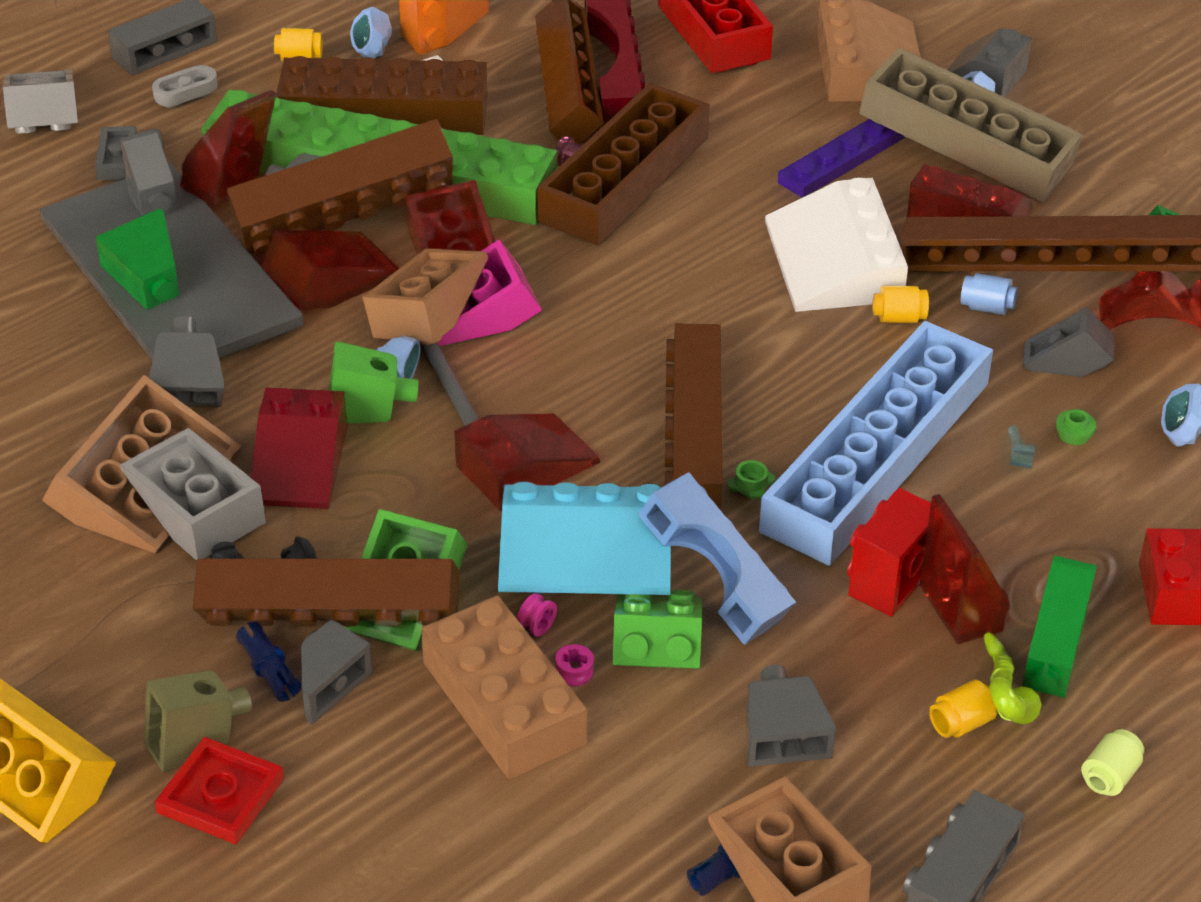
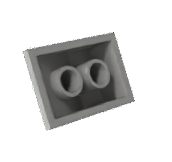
[3,70,78,133]
[120,428,266,560]

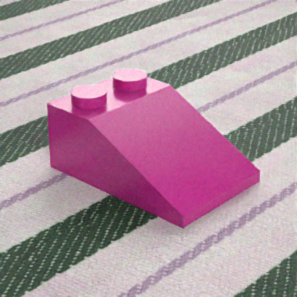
[437,239,542,346]

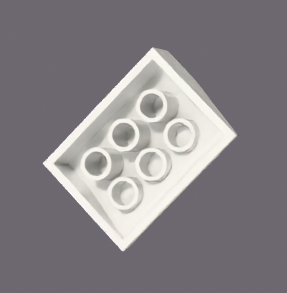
[765,178,908,312]

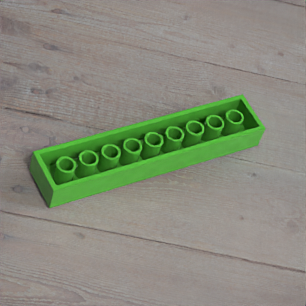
[202,89,557,225]

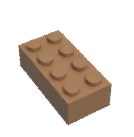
[421,595,587,780]

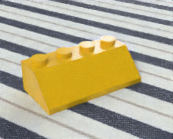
[0,679,116,843]

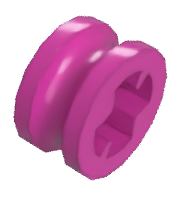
[517,593,557,637]
[555,644,594,687]

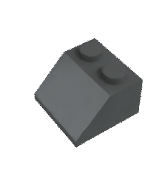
[947,28,1032,97]

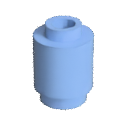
[961,273,1018,315]

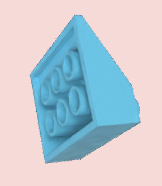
[498,482,671,595]

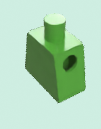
[328,342,418,423]

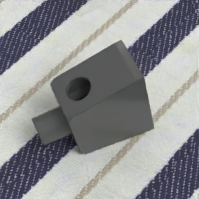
[149,316,224,407]
[746,665,836,767]

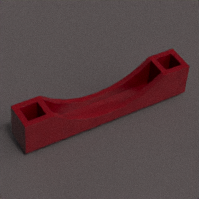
[584,0,645,127]

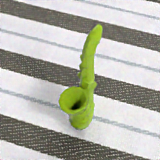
[984,632,1042,725]

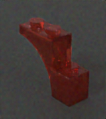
[1099,271,1201,330]

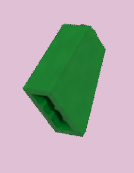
[95,208,179,310]
[1022,555,1097,698]

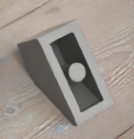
[120,129,178,216]
[1023,307,1115,377]
[301,619,373,724]

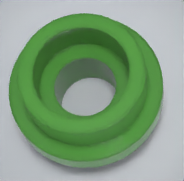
[1056,409,1096,445]

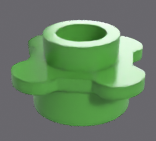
[727,460,775,500]

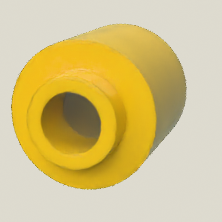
[274,28,323,61]
[872,285,929,323]
[929,679,997,738]

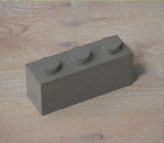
[108,0,217,76]
[902,790,1025,902]

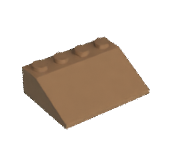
[816,0,921,102]
[42,375,241,554]

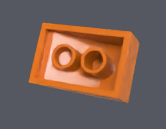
[399,0,489,55]

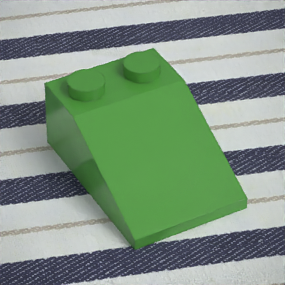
[344,509,468,652]

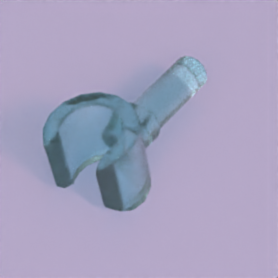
[1008,425,1035,468]

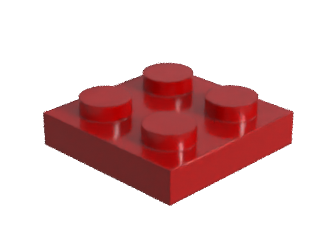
[155,737,284,845]

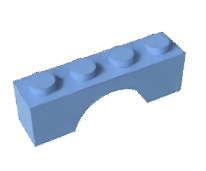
[638,472,796,645]

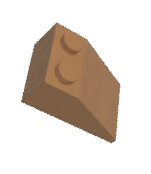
[362,249,488,345]
[708,776,871,902]

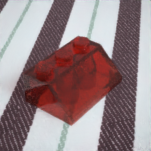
[907,164,1033,217]

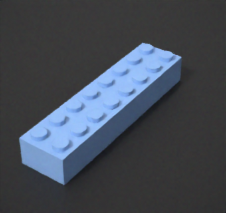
[759,321,993,566]

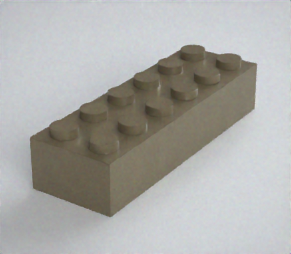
[859,48,1083,202]

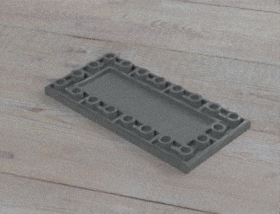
[39,163,304,360]

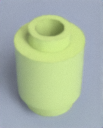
[1081,729,1144,796]

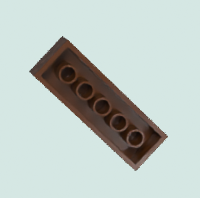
[276,56,488,135]
[537,83,710,246]
[227,119,453,254]

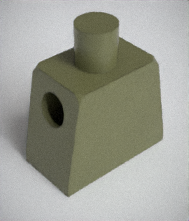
[144,670,252,773]

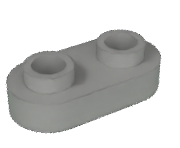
[152,65,218,108]

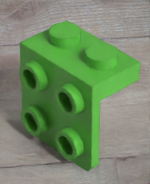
[613,589,702,669]

